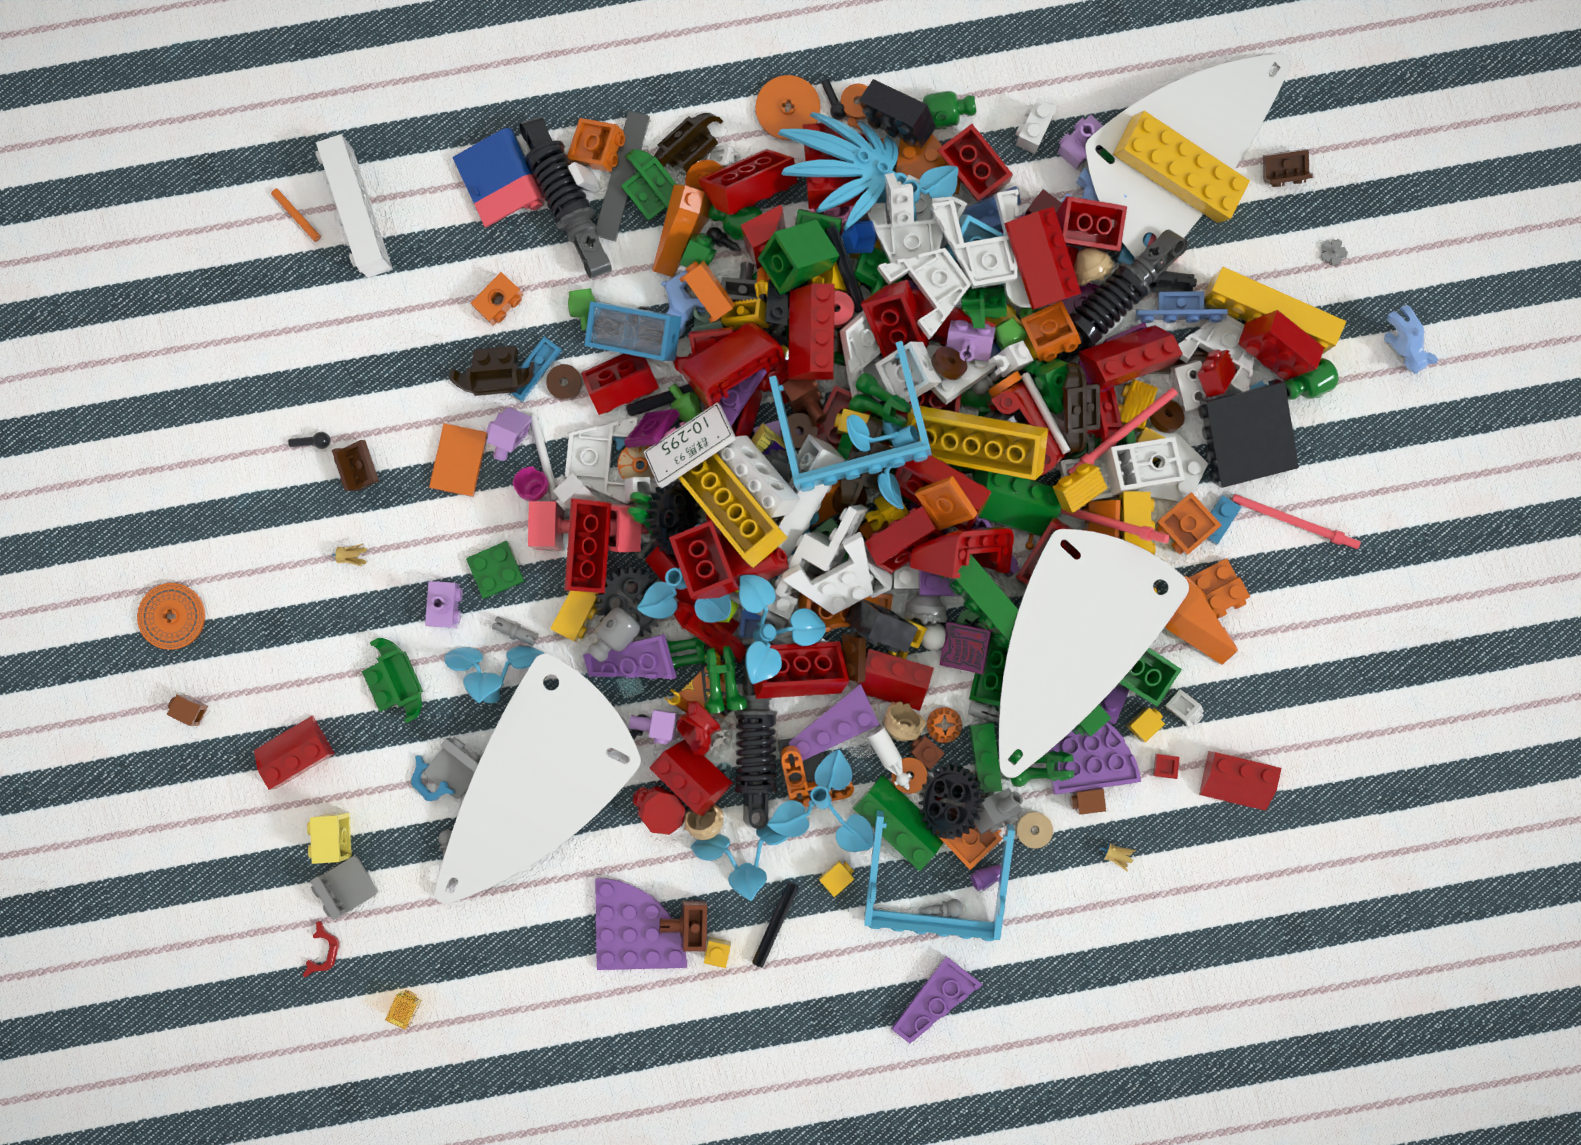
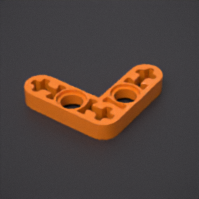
[781,746,854,807]

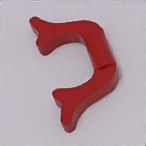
[303,921,340,977]

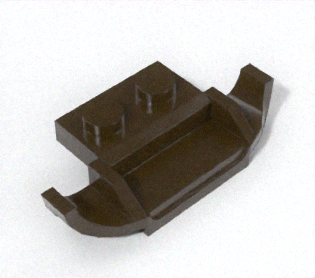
[654,113,723,173]
[449,346,535,396]
[1062,363,1100,454]
[840,417,894,506]

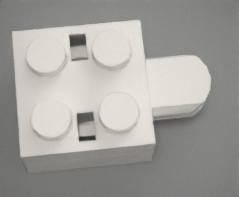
[873,342,942,402]

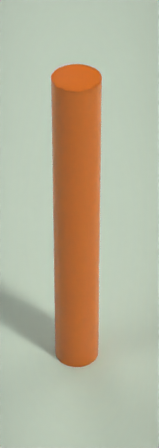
[271,188,321,242]

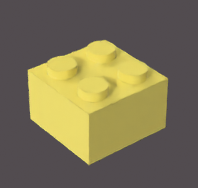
[307,812,352,864]

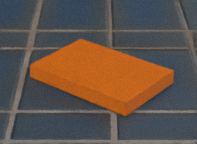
[429,423,488,497]

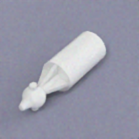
[867,726,912,790]

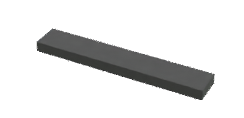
[596,111,650,242]

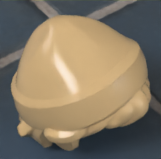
[1073,247,1114,286]
[883,702,926,741]
[684,804,724,840]

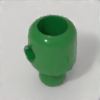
[922,91,976,129]
[708,204,763,241]
[1284,358,1339,400]

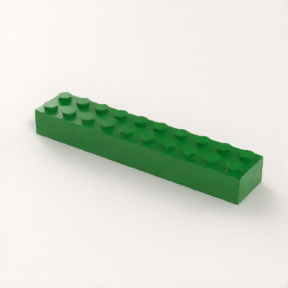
[939,554,1111,737]

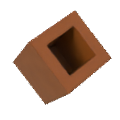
[166,694,208,726]
[1070,788,1106,815]

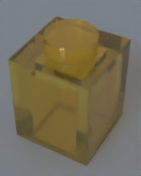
[385,990,422,1030]

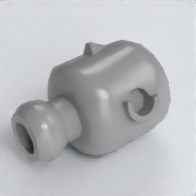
[588,607,640,662]

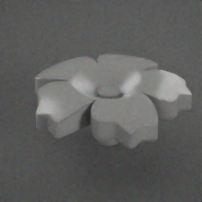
[1320,239,1348,266]

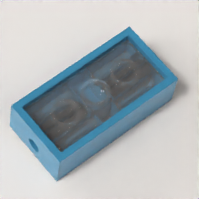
[584,301,682,361]

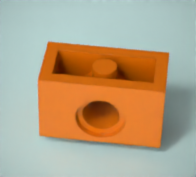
[470,272,523,326]

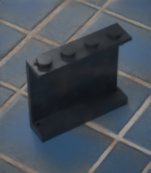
[1198,379,1299,488]

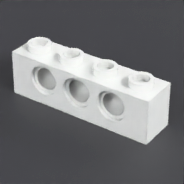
[718,435,800,518]

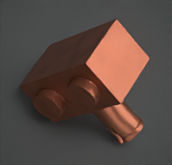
[782,380,827,425]
[659,901,707,952]

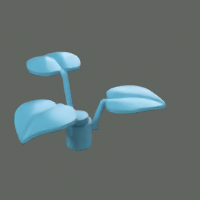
[875,166,958,221]
[847,415,920,509]
[637,524,731,623]
[738,575,826,684]
[444,645,545,703]
[767,749,874,852]
[690,825,789,901]

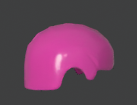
[512,466,549,501]

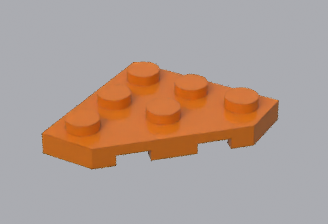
[896,134,961,194]

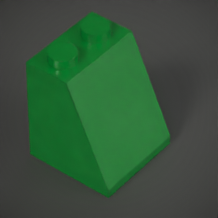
[758,219,840,295]

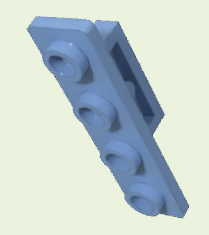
[963,186,1021,231]
[1136,291,1228,323]

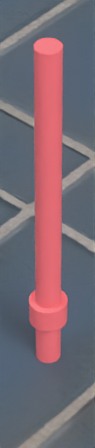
[1067,387,1178,475]
[1231,493,1361,549]
[1060,507,1169,544]

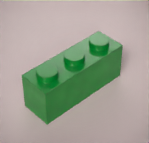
[968,723,1003,794]

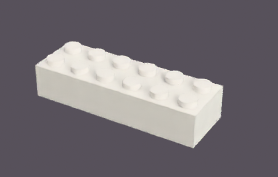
[315,134,393,278]
[772,434,845,576]

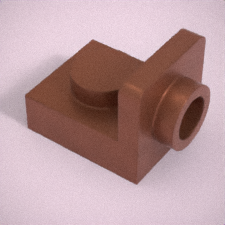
[910,735,945,770]

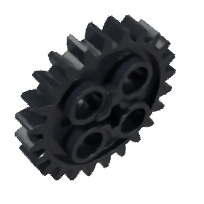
[645,482,702,555]
[594,566,663,639]
[918,764,985,840]

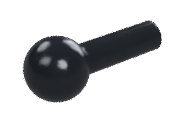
[821,79,846,120]
[288,431,331,449]

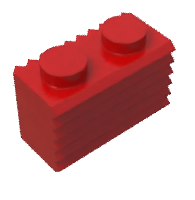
[1197,349,1238,398]

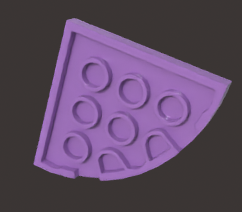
[1047,722,1142,795]
[595,878,688,970]

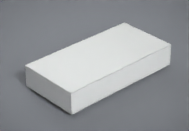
[568,162,601,193]

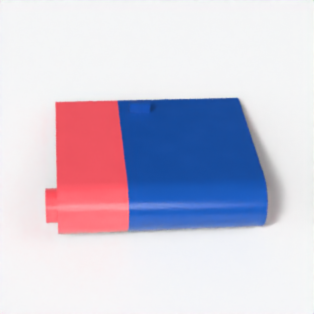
[452,128,545,228]

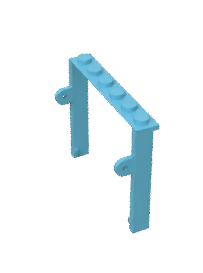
[769,341,932,492]
[864,810,1015,942]

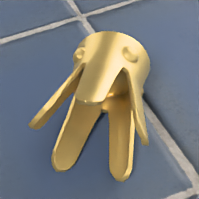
[332,543,367,567]
[1100,842,1136,872]

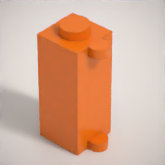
[679,260,735,323]

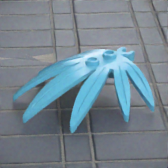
[778,112,907,230]

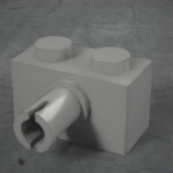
[974,788,1023,834]

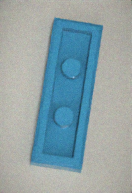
[510,336,562,403]

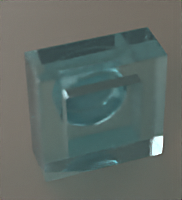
[616,677,646,700]

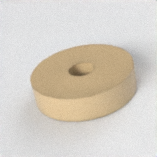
[1016,812,1053,848]

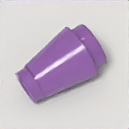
[970,864,1001,891]

